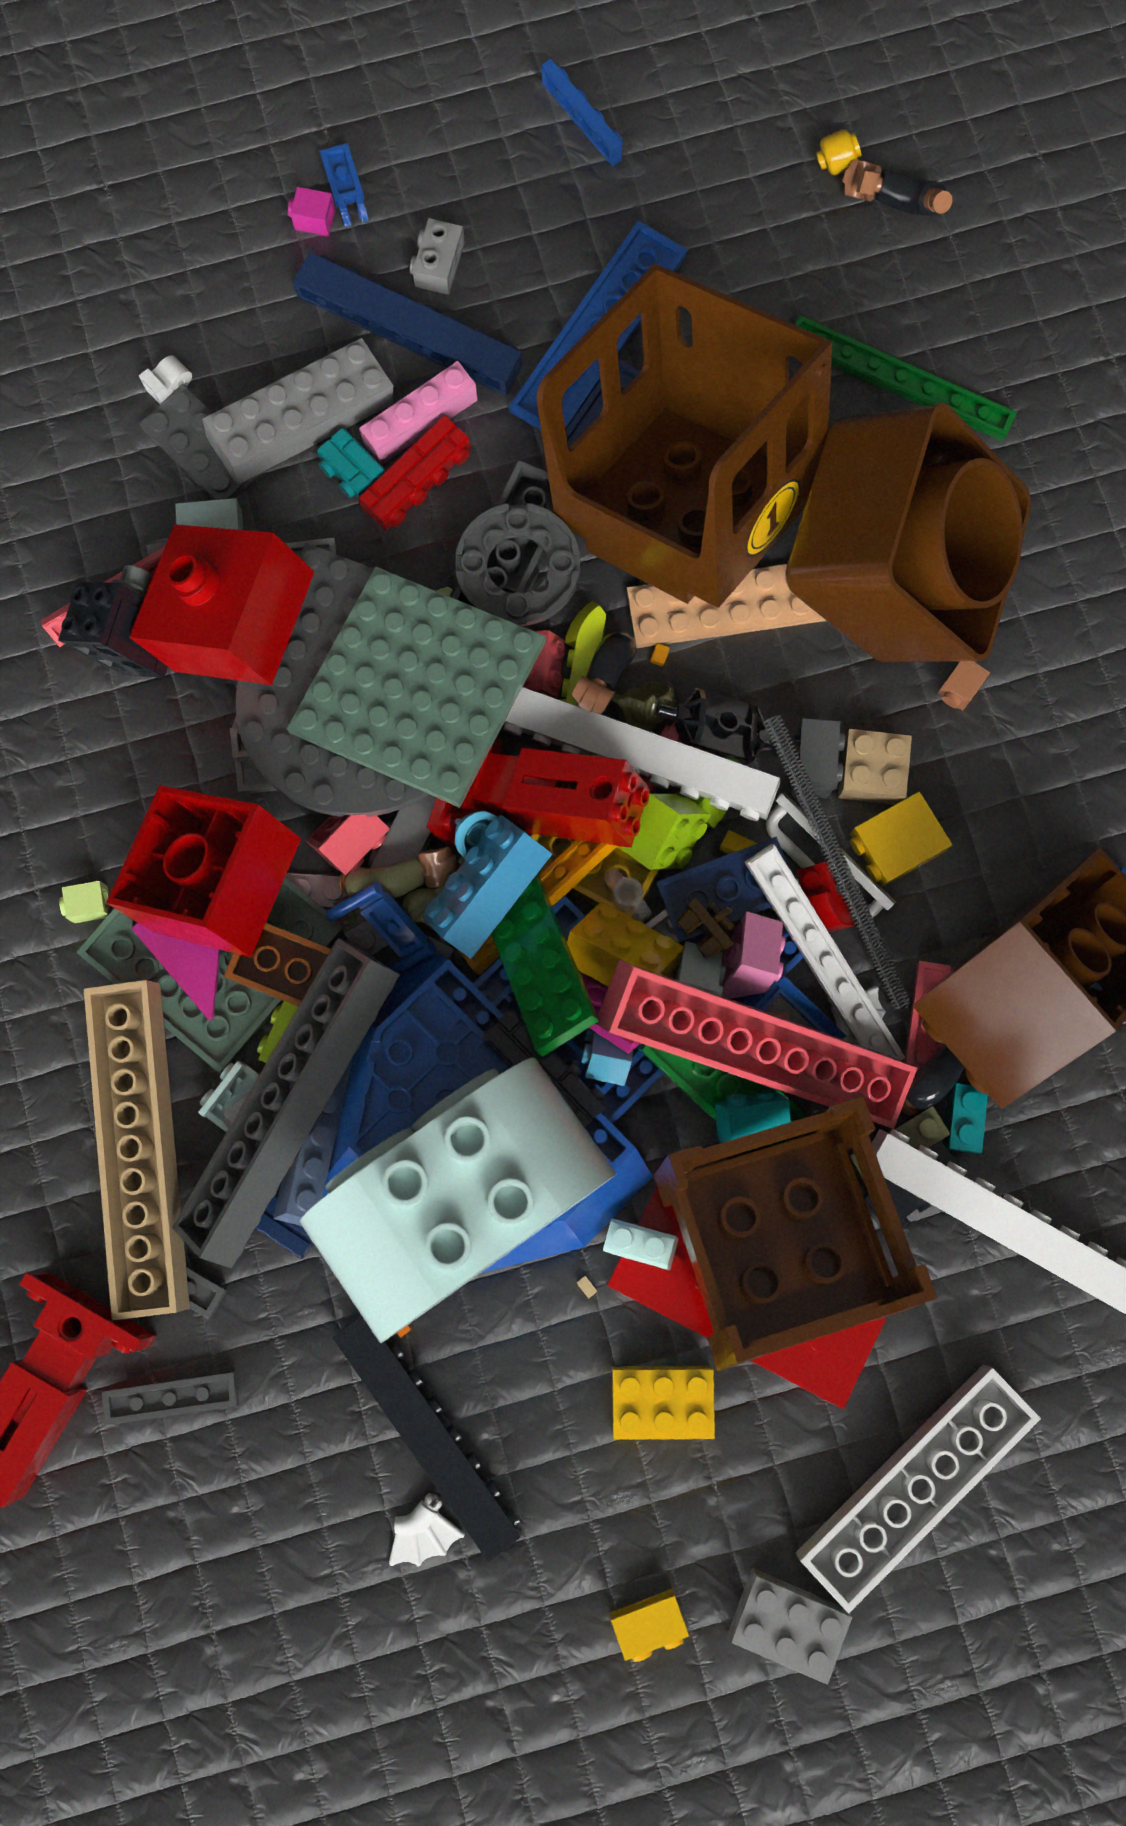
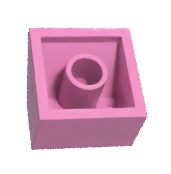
[721,911,786,999]

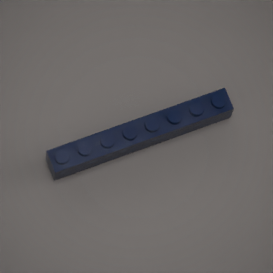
[293,252,522,396]

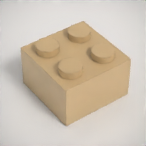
[838,729,912,805]

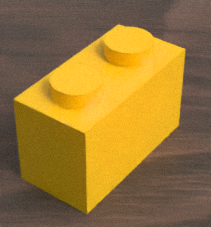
[610,1588,689,1662]

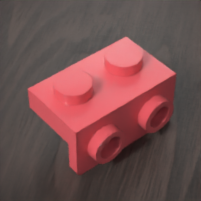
[523,630,565,698]

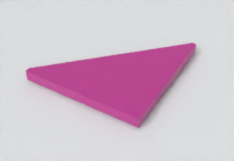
[131,923,220,1021]

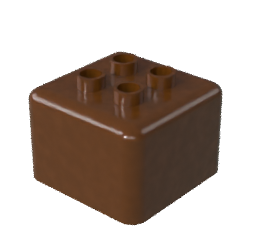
[785,403,1031,662]

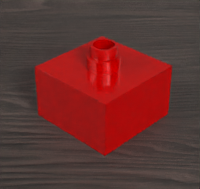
[129,524,315,685]
[106,785,301,957]

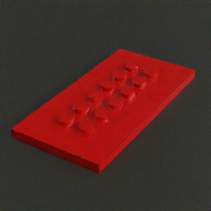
[607,1185,887,1409]

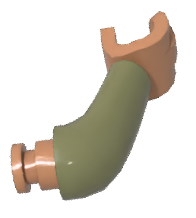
[338,847,458,899]

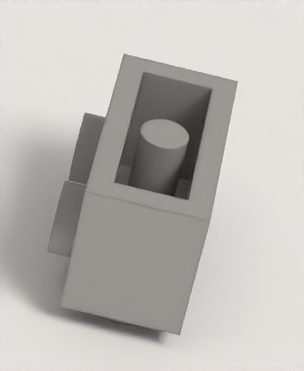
[410,218,465,295]

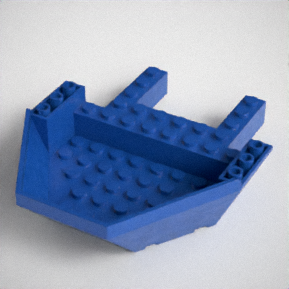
[322,896,664,1274]

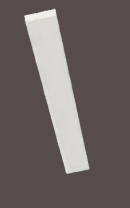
[745,844,905,1060]

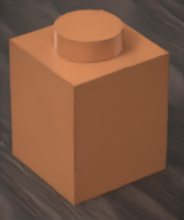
[937,661,990,711]

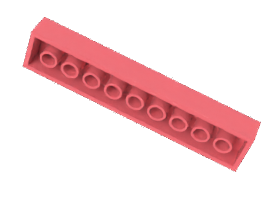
[595,960,917,1129]

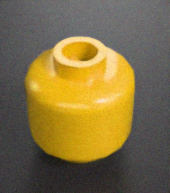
[816,129,862,176]

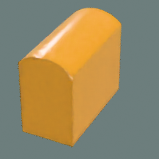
[650,643,670,667]

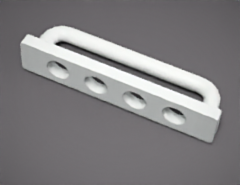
[766,792,896,918]

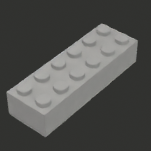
[202,338,393,485]

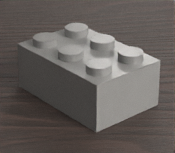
[728,1568,852,1685]

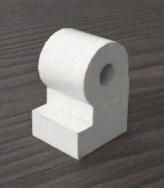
[139,355,192,404]

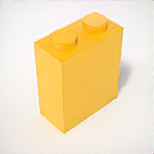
[850,791,952,887]

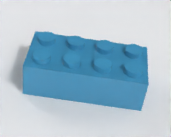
[422,815,552,959]

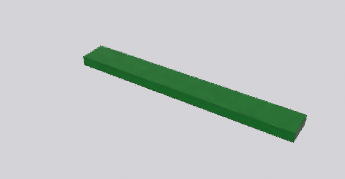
[794,315,1017,442]

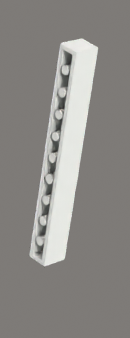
[503,687,780,821]
[872,1128,1126,1314]

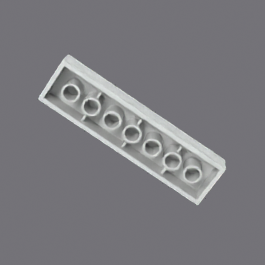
[795,1364,1041,1613]

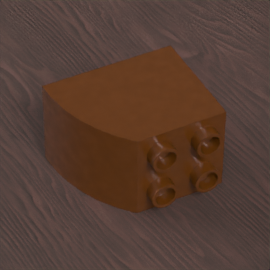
[912,847,1126,1109]

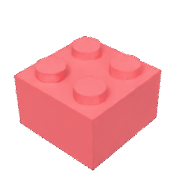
[306,815,390,875]

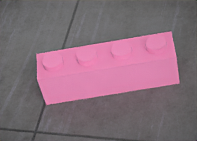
[359,361,477,466]

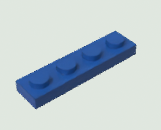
[542,59,623,167]

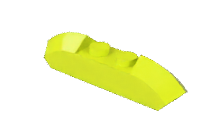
[560,601,606,707]

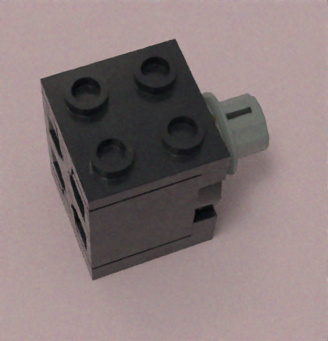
[58,565,168,678]

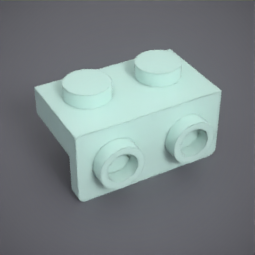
[198,1061,260,1132]

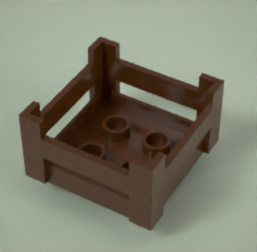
[654,1097,938,1371]

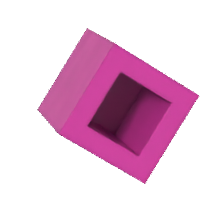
[288,187,336,236]

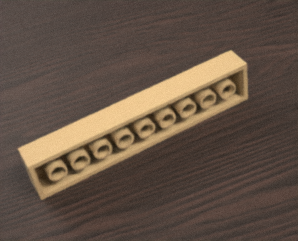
[84,980,190,1320]

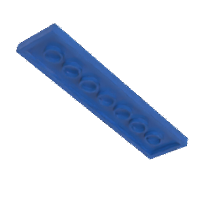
[509,221,688,431]

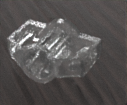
[604,867,651,923]

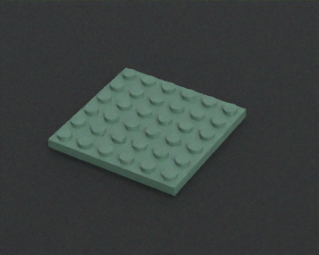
[287,567,546,808]
[76,877,343,1074]

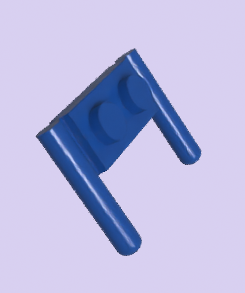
[326,882,437,974]

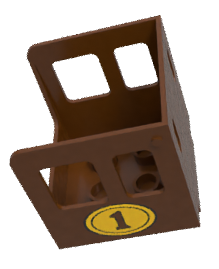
[537,263,832,608]

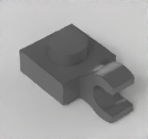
[426,933,472,971]

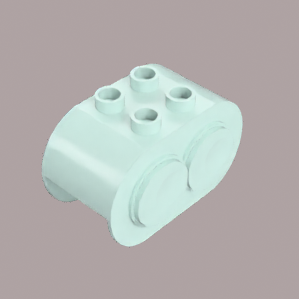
[300,1057,617,1343]

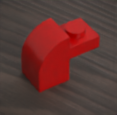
[797,862,855,932]

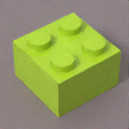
[622,794,711,870]

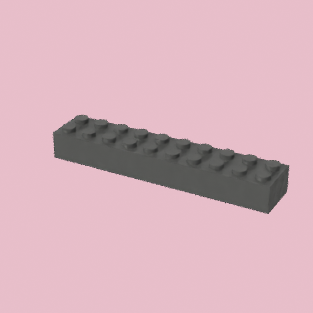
[172,938,400,1269]

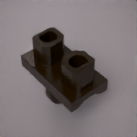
[676,898,735,960]

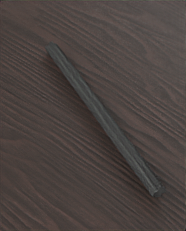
[763,714,911,1010]

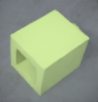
[59,881,111,923]

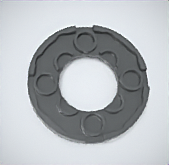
[455,503,580,626]

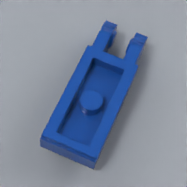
[319,143,368,227]

